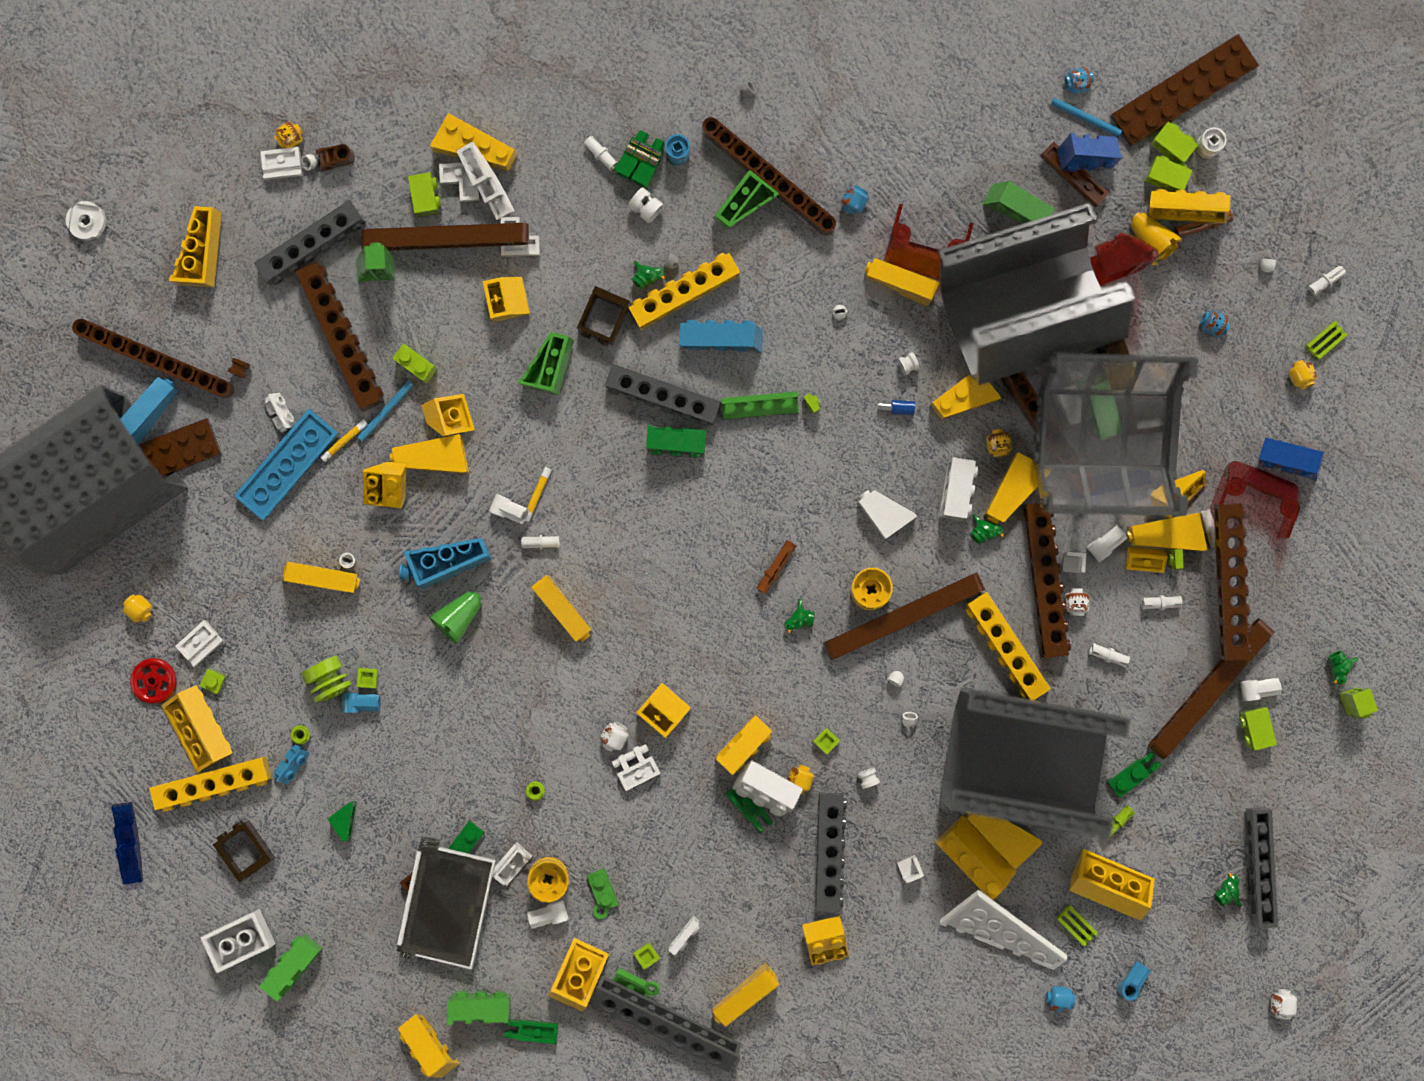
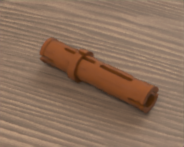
[1174,210,1234,237]
[756,540,797,594]

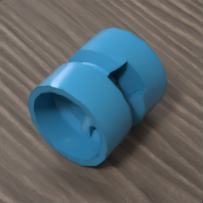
[665,134,690,165]

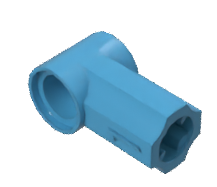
[342,693,381,713]
[1117,961,1151,1001]

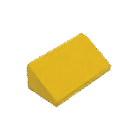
[1126,546,1168,573]

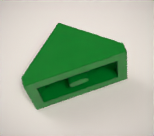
[327,801,357,842]

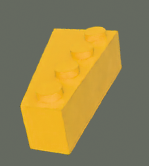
[430,113,517,172]
[169,206,222,288]

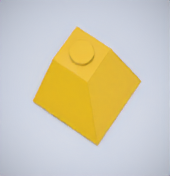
[421,394,475,436]

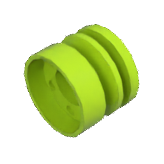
[301,655,352,703]

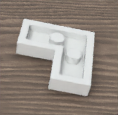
[439,163,480,202]
[501,217,540,257]

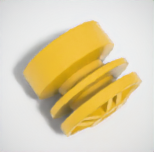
[851,568,893,611]
[528,857,569,902]

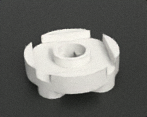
[66,201,106,240]

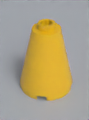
[1130,212,1182,266]

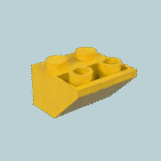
[482,277,530,322]
[363,462,406,509]
[636,683,691,738]
[802,916,849,966]

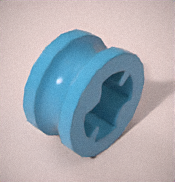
[399,564,412,581]

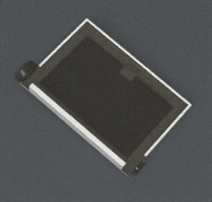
[397,837,496,969]

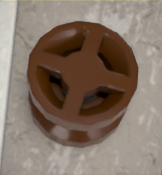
[227,358,251,379]

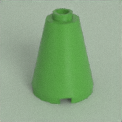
[429,591,482,644]

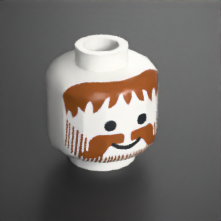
[1064,589,1089,616]
[600,722,629,752]
[1270,989,1297,1019]

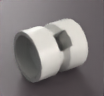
[1195,127,1227,159]
[628,187,664,224]

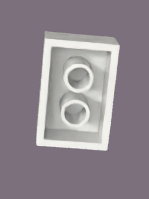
[939,457,978,521]
[732,761,803,816]
[200,909,275,973]

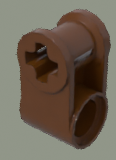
[315,144,355,171]

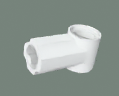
[489,494,529,524]
[1087,525,1127,562]
[1240,678,1282,701]
[527,900,569,929]

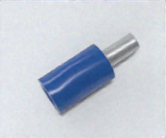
[878,400,915,415]

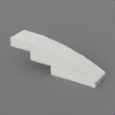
[457,142,515,220]

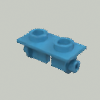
[273,744,310,784]

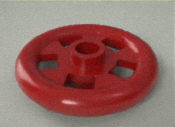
[130,658,176,704]

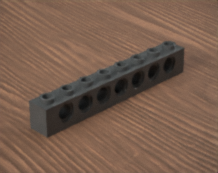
[589,975,742,1072]

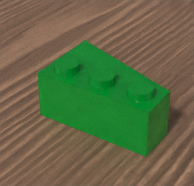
[646,425,706,458]

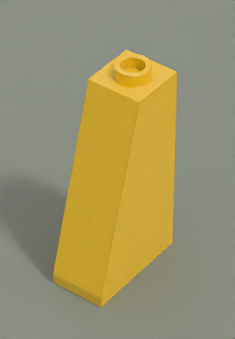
[864,258,939,307]
[390,434,469,474]
[984,452,1052,524]
[1126,512,1208,552]
[282,561,360,593]
[531,575,592,642]
[965,813,1043,870]
[712,962,779,1027]

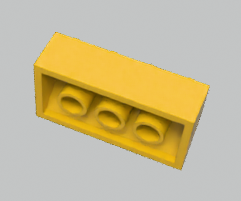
[1149,189,1230,223]
[161,685,232,773]
[935,815,1016,900]
[1069,849,1155,921]

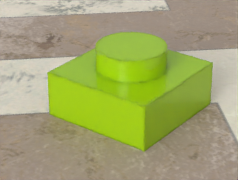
[803,393,821,415]
[1168,549,1184,569]
[200,668,227,694]
[356,668,379,688]
[813,727,840,754]
[633,941,660,970]

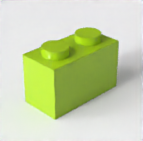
[1150,122,1198,164]
[1144,156,1192,192]
[408,172,442,218]
[392,343,437,384]
[1339,687,1378,719]
[1239,707,1277,751]

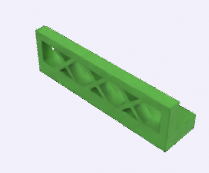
[721,391,799,420]

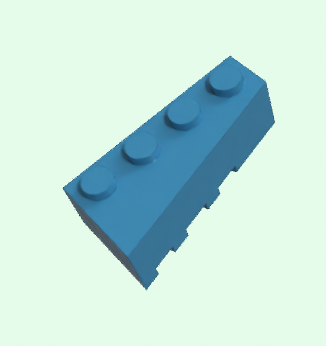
[679,320,763,353]
[403,538,493,590]

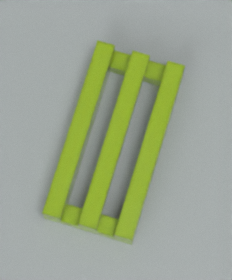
[1305,320,1348,360]
[1056,905,1098,947]

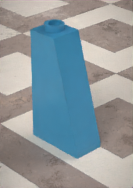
[120,377,179,445]

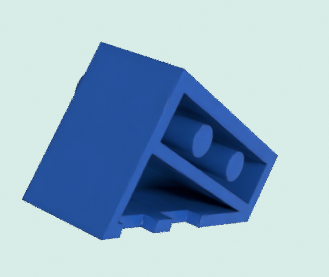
[1057,133,1121,172]
[1259,437,1324,481]

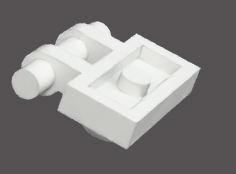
[611,744,660,791]

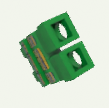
[614,130,665,190]

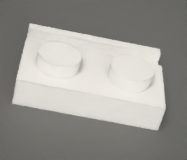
[260,147,303,180]
[175,620,224,667]
[669,916,700,956]

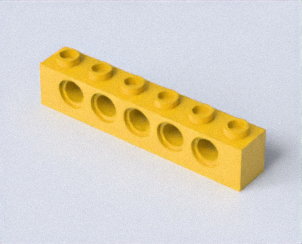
[629,253,740,330]
[965,592,1051,700]
[149,756,272,812]

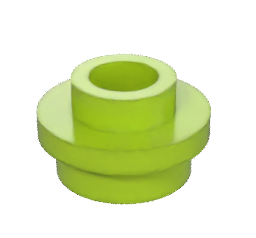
[290,725,310,745]
[526,781,545,801]

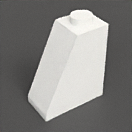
[857,490,917,540]

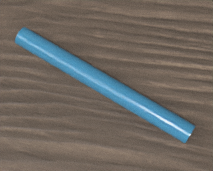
[1051,97,1122,137]
[358,380,414,442]

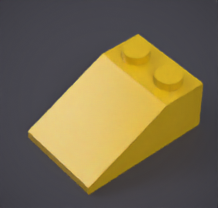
[547,938,609,1012]

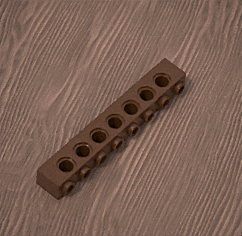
[296,262,384,412]
[1023,503,1071,658]
[1213,503,1251,661]

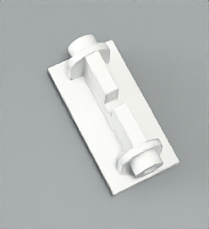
[264,393,295,433]

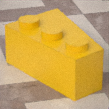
[930,374,1001,420]
[715,715,772,775]
[398,1014,460,1078]

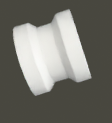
[898,352,920,376]
[857,767,880,789]

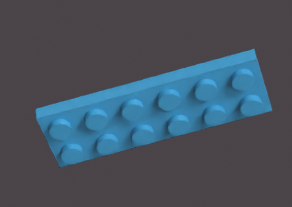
[234,409,339,521]

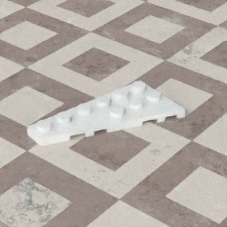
[940,890,1067,970]

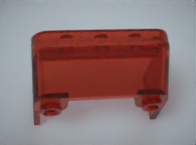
[884,203,974,280]
[1090,232,1160,286]
[1210,461,1300,540]

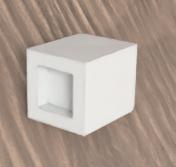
[1061,552,1087,573]
[897,855,924,883]

